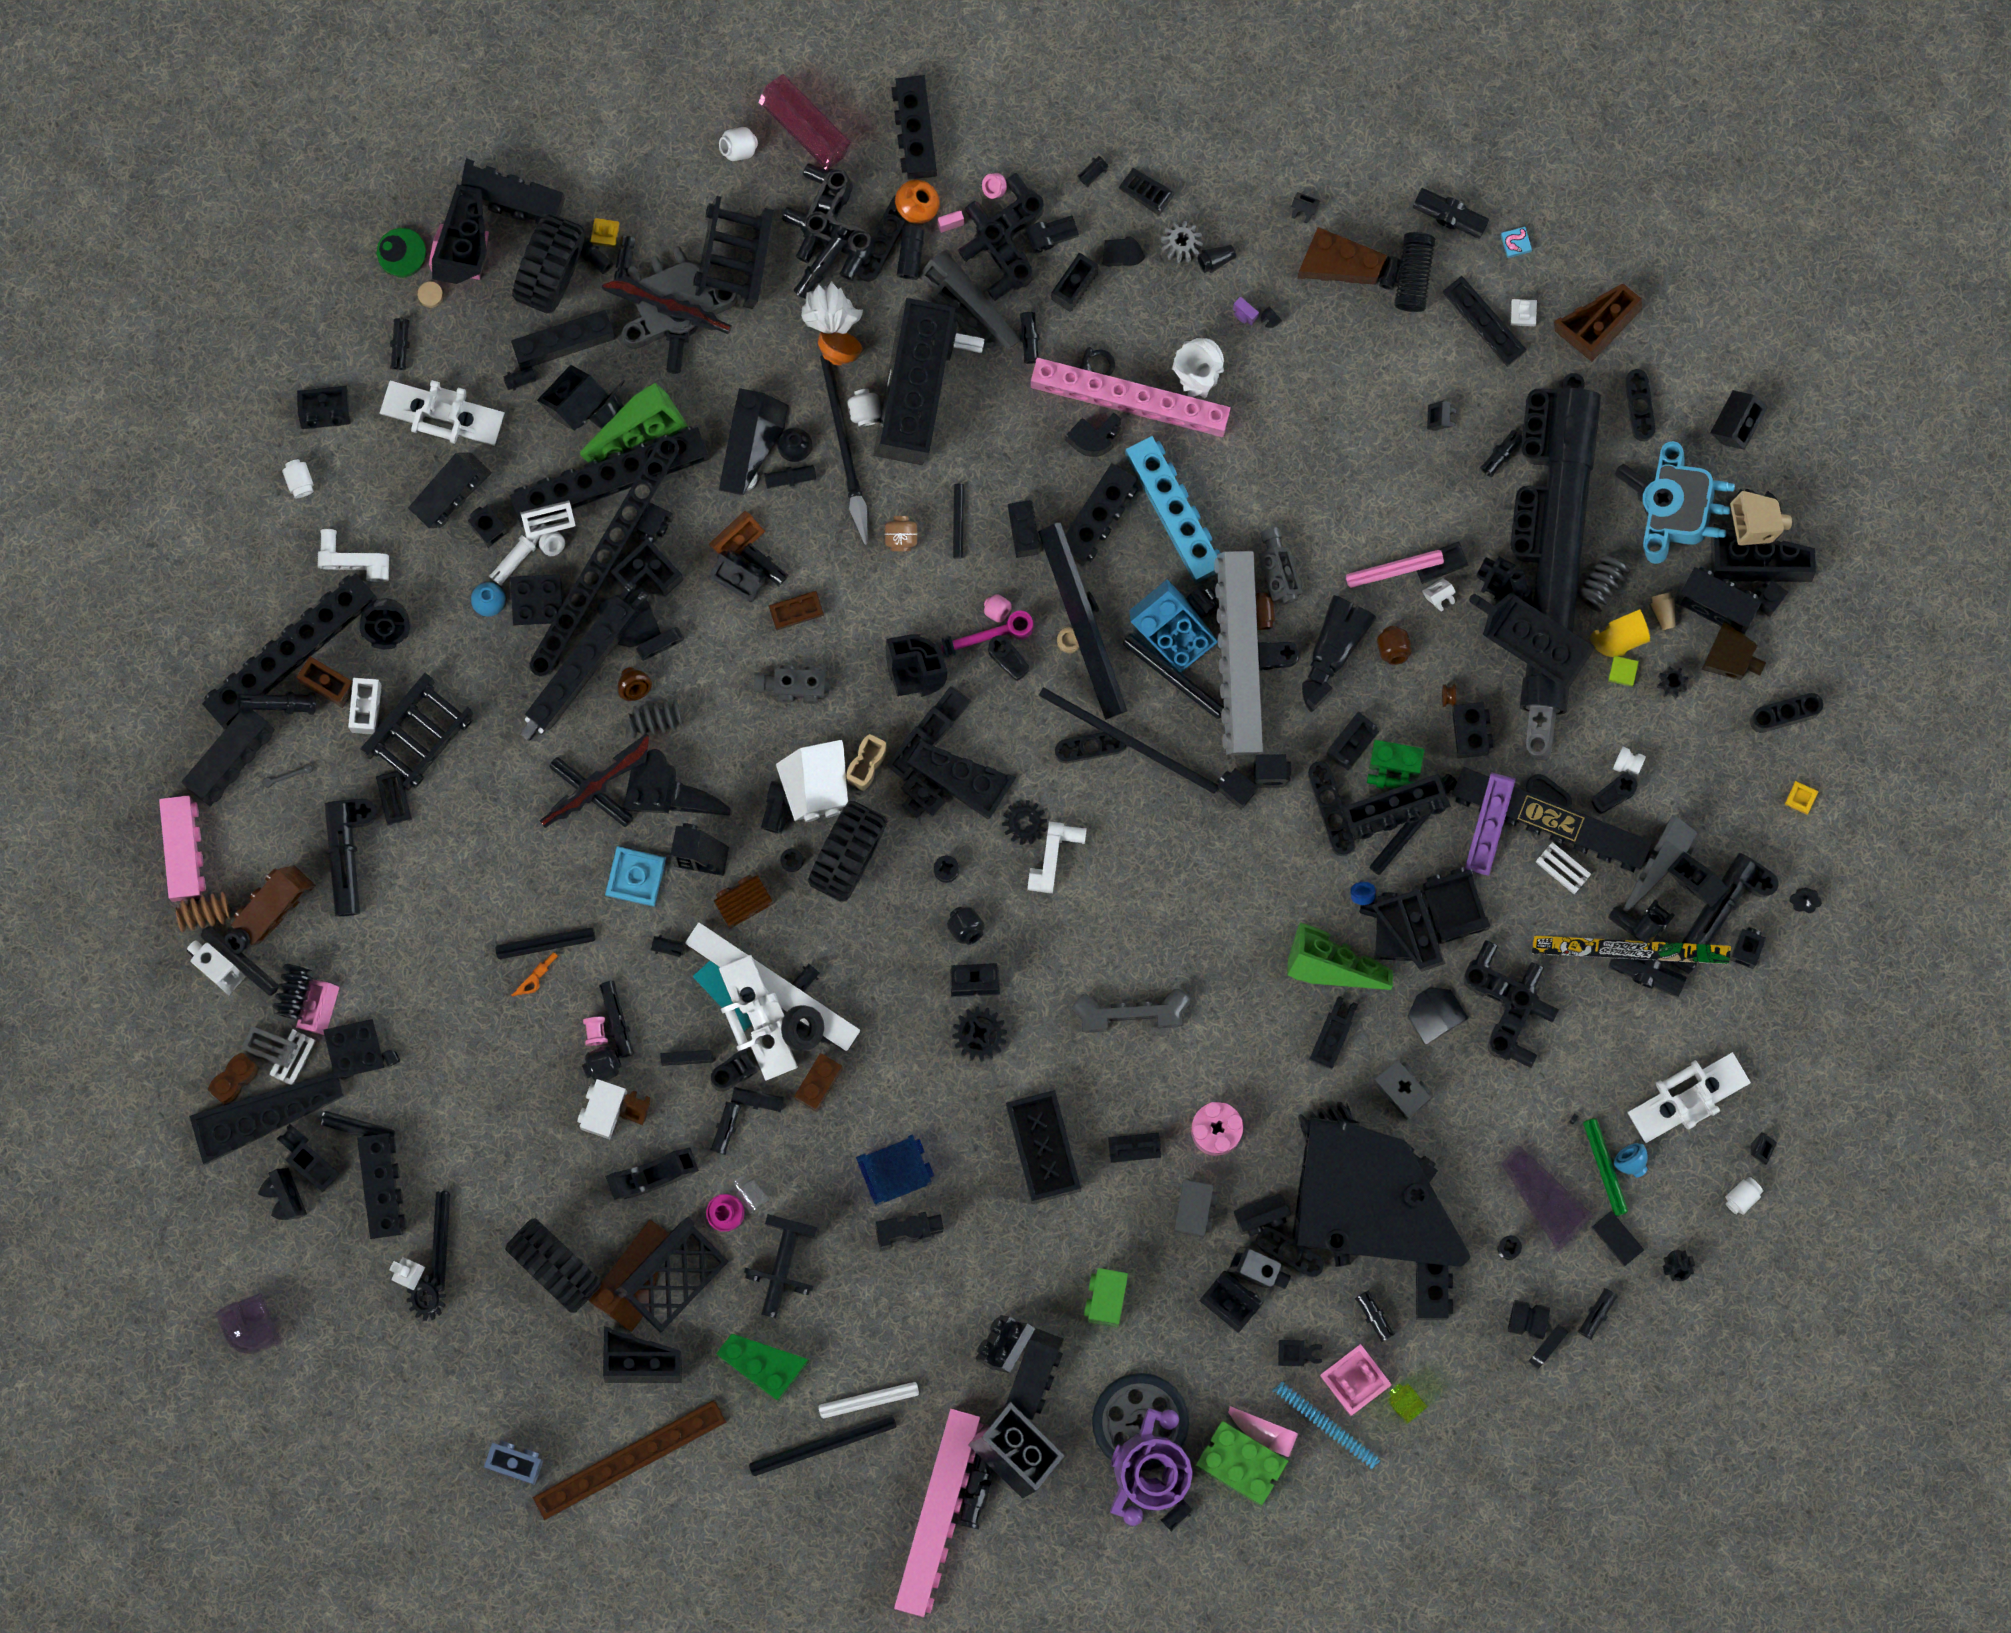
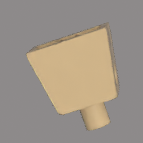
[1730,491,1792,545]

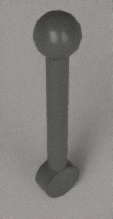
[262,764,313,788]

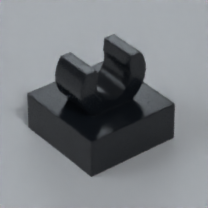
[1291,192,1320,223]
[1427,401,1456,431]

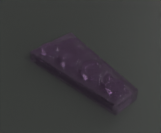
[1501,1145,1593,1252]

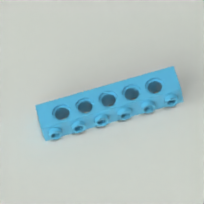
[1125,436,1220,584]

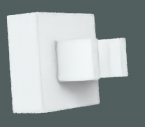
[1511,299,1537,326]
[1422,578,1456,611]
[389,1257,425,1290]

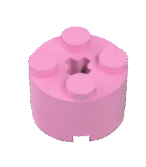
[1191,1102,1243,1156]

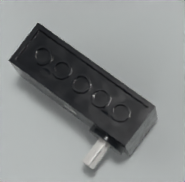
[873,298,984,465]

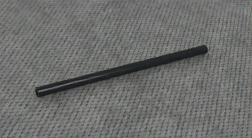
[1038,687,1219,794]

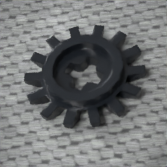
[1002,800,1047,845]
[406,1275,446,1321]

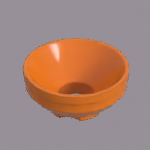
[895,179,940,224]
[818,332,863,365]

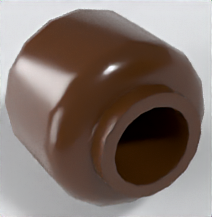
[1377,626,1412,665]

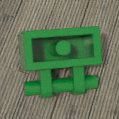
[1367,740,1424,789]

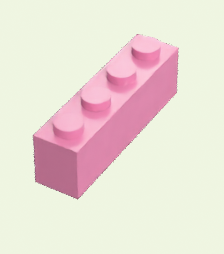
[159,796,206,902]

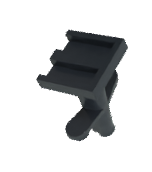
[744,1214,819,1318]

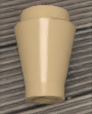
[1650,592,1677,630]

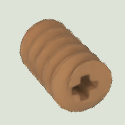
[175,892,231,932]

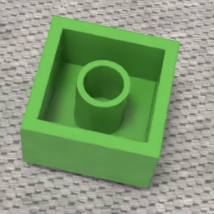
[1084,1268,1128,1328]

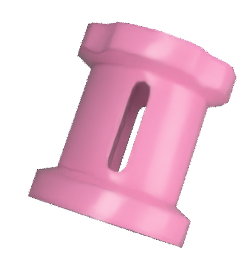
[583,1017,608,1046]

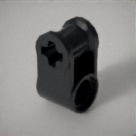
[1258,642,1299,671]
[1634,899,1675,943]
[711,1048,760,1092]

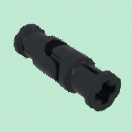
[957,1455,993,1530]

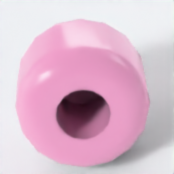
[984,594,1012,623]

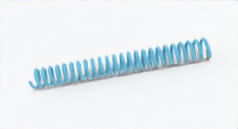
[1273,1382,1380,1469]

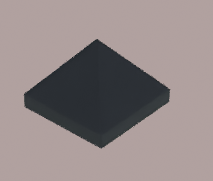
[1751,1132,1777,1165]

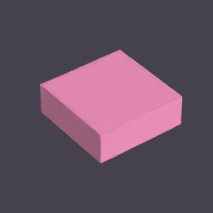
[938,210,964,233]

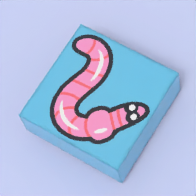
[1501,227,1532,258]

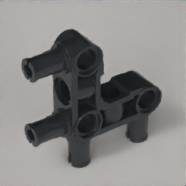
[782,163,875,281]
[958,173,1044,301]
[1463,940,1559,1068]

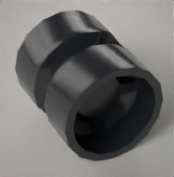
[1508,1300,1550,1340]

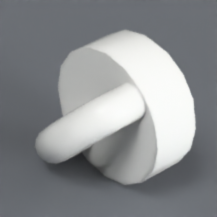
[539,531,565,556]

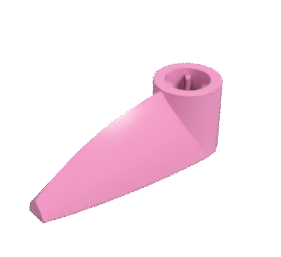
[1228,1406,1298,1457]

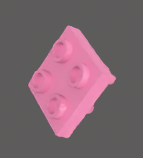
[1320,1344,1392,1416]

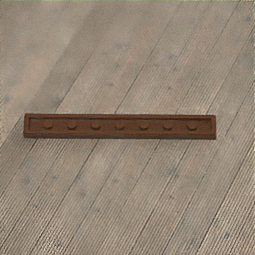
[532,1400,727,1520]

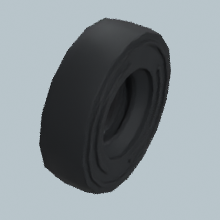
[781,1005,824,1051]

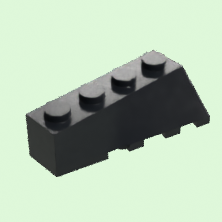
[461,158,565,224]

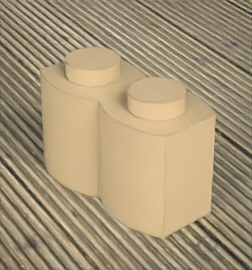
[847,734,886,791]

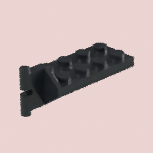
[1469,593,1596,690]

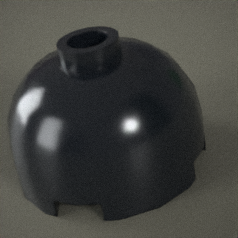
[359,598,410,650]

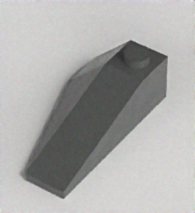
[1623,815,1698,913]

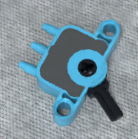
[1615,441,1735,564]

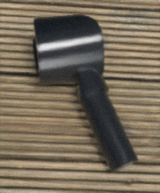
[382,1050,400,1067]

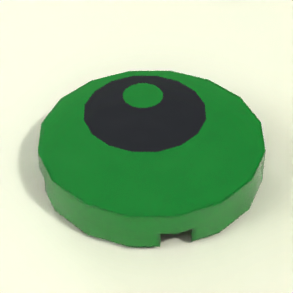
[376,228,427,278]

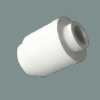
[282,459,314,499]
[1725,1177,1763,1215]

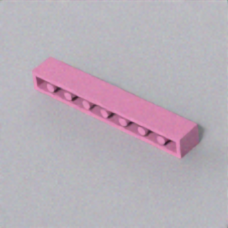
[894,1409,984,1618]

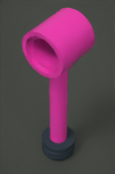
[941,611,1034,658]

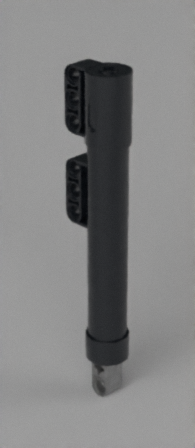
[1510,388,1601,760]

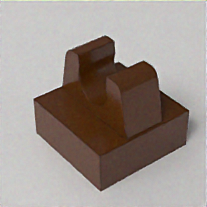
[619,1091,650,1125]

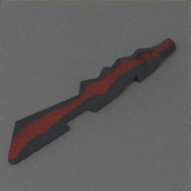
[602,275,732,334]
[539,734,649,828]

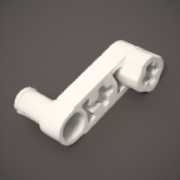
[318,529,389,582]
[1027,821,1087,893]

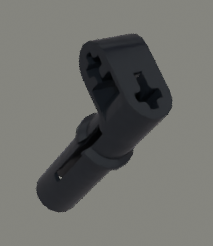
[325,798,376,917]
[1681,853,1779,945]

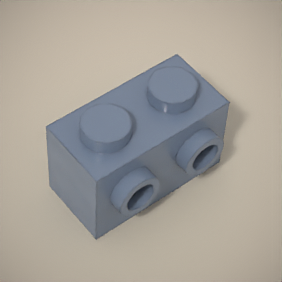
[484,1440,543,1485]

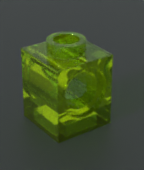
[1387,1383,1427,1425]

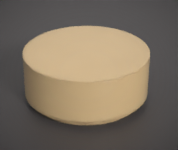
[418,282,443,308]
[1057,627,1079,653]

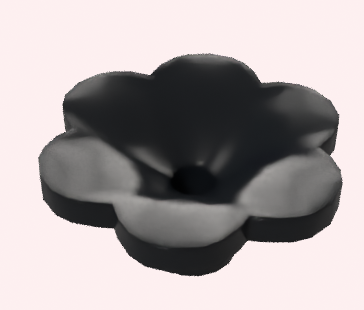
[1790,887,1822,913]

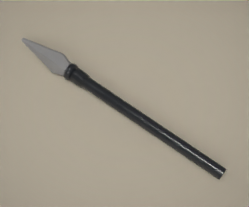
[820,355,868,545]

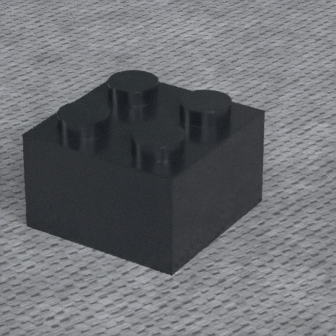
[537,365,608,431]

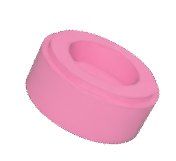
[982,173,1007,199]

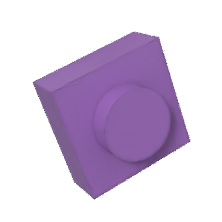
[1233,297,1259,326]

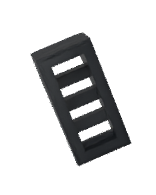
[1119,168,1174,216]

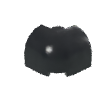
[886,634,948,697]

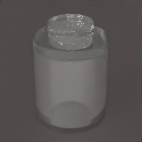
[732,1174,770,1215]

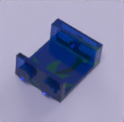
[856,1134,934,1207]

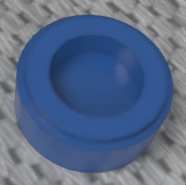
[1350,882,1376,905]

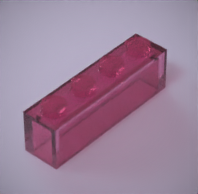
[759,74,851,170]

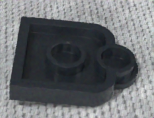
[623,749,676,814]

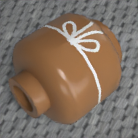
[885,516,917,551]

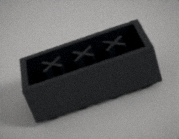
[1006,1090,1081,1204]

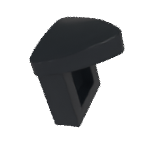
[1102,236,1145,267]
[1302,681,1333,712]

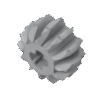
[1161,221,1203,264]

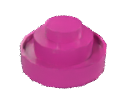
[706,1194,744,1231]

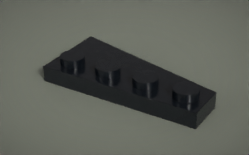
[905,741,1016,819]

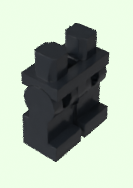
[950,963,1000,997]
[875,1212,944,1252]

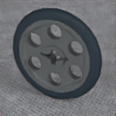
[1092,1373,1189,1471]

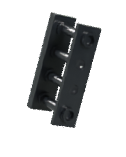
[693,196,774,309]
[360,672,473,791]

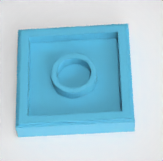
[605,846,666,907]

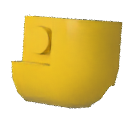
[1589,609,1650,657]

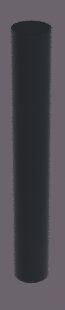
[953,483,964,559]

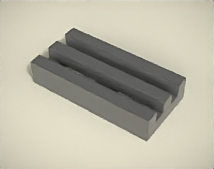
[241,1026,298,1068]

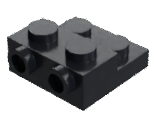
[975,1315,1035,1373]

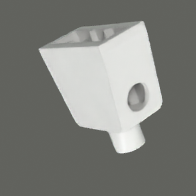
[187,941,246,995]

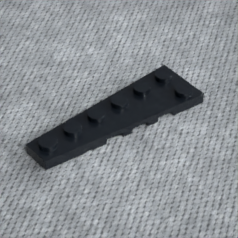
[189,1073,344,1165]

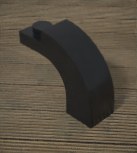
[605,1147,699,1200]

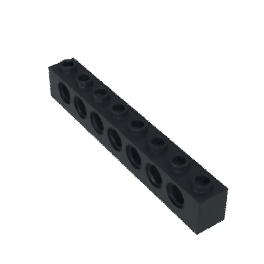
[510,426,709,528]
[202,573,377,730]

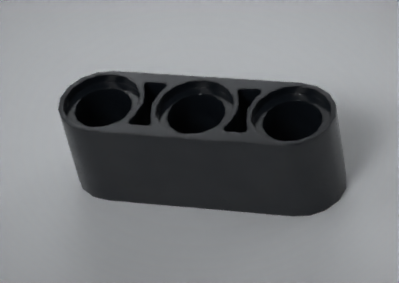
[1750,693,1824,733]

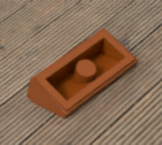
[709,511,765,555]

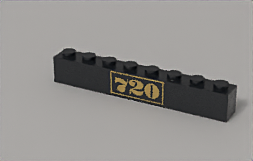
[1452,767,1652,873]

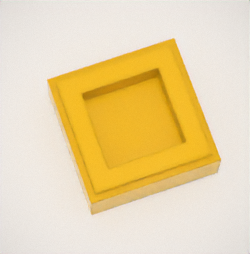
[1784,781,1818,815]

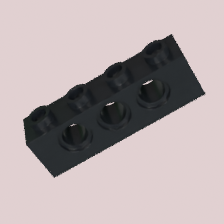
[891,75,937,180]
[1065,463,1138,566]
[1416,1262,1453,1320]

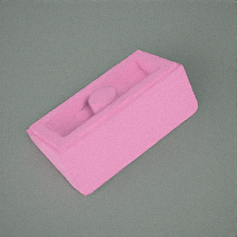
[296,980,339,1035]

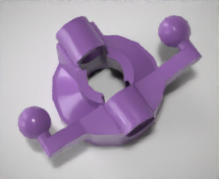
[1110,1408,1192,1526]

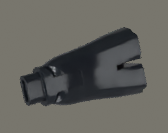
[1308,595,1376,684]

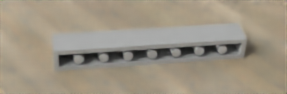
[1214,551,1263,755]

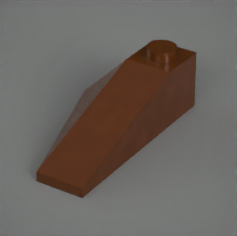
[588,1220,670,1332]

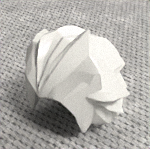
[801,281,863,334]
[1172,338,1224,398]

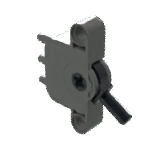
[622,246,737,374]

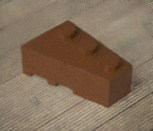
[1297,227,1387,285]
[1554,284,1642,362]
[231,865,316,946]

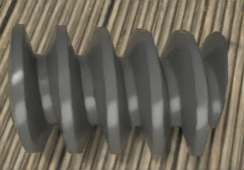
[1577,556,1630,612]
[629,700,682,738]

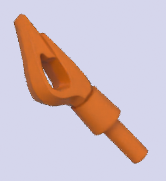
[511,952,558,997]

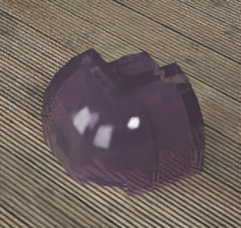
[215,1293,283,1354]

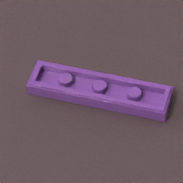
[1465,772,1516,876]

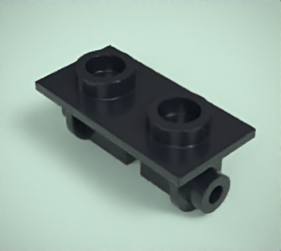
[1108,1132,1161,1163]

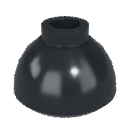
[777,427,812,462]

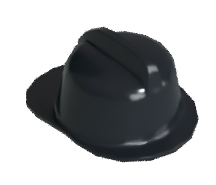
[587,380,625,429]

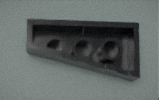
[1711,524,1816,582]

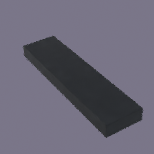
[1443,276,1527,367]

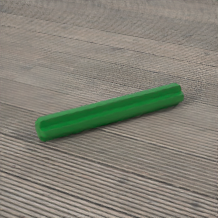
[1583,1118,1628,1216]

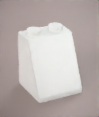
[776,740,848,822]

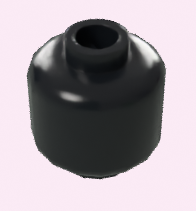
[947,907,985,945]
[582,1046,622,1082]

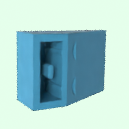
[1129,579,1218,672]

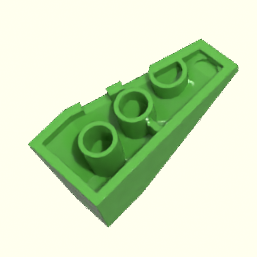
[580,383,688,463]
[1287,922,1393,990]

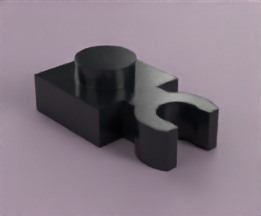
[1278,1340,1322,1367]

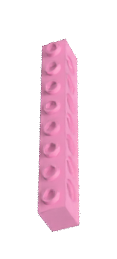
[1031,358,1231,437]

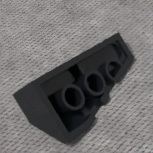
[432,184,487,284]
[719,388,789,495]

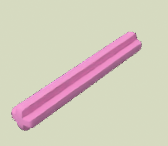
[1346,550,1444,588]

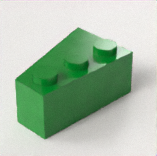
[716,1333,809,1402]

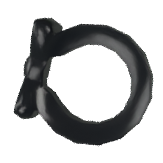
[1080,347,1115,376]

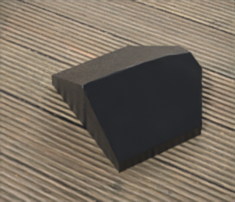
[1408,987,1469,1045]

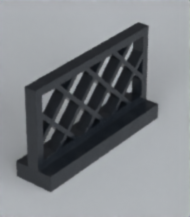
[614,1217,729,1333]

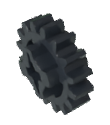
[952,1006,1007,1062]

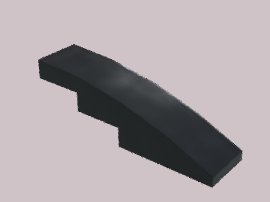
[886,685,972,781]

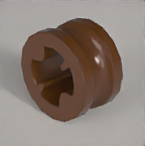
[1442,684,1456,707]

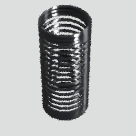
[1394,232,1436,312]

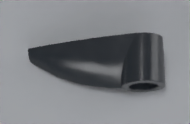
[670,781,731,816]

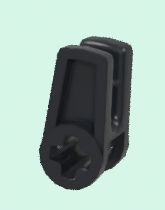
[988,635,1029,681]
[1591,774,1638,814]

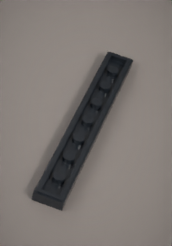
[1038,522,1128,720]

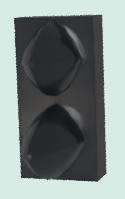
[258,1168,307,1220]

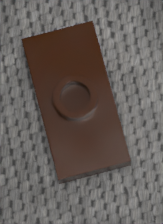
[768,591,824,631]

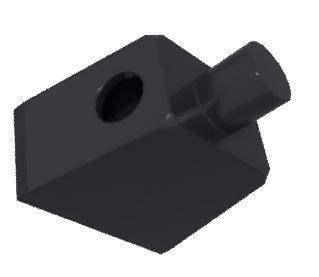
[1227,1248,1291,1289]

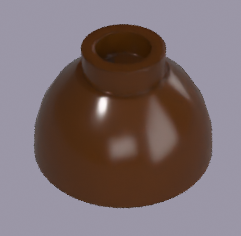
[618,667,652,701]

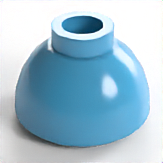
[471,582,506,617]
[1614,1143,1648,1178]

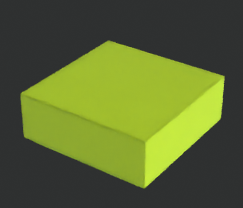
[1608,656,1639,687]

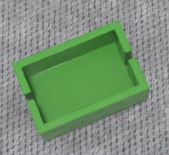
[1195,1421,1288,1506]

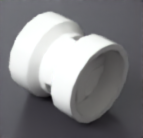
[1613,747,1646,778]

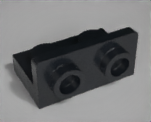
[297,385,351,429]

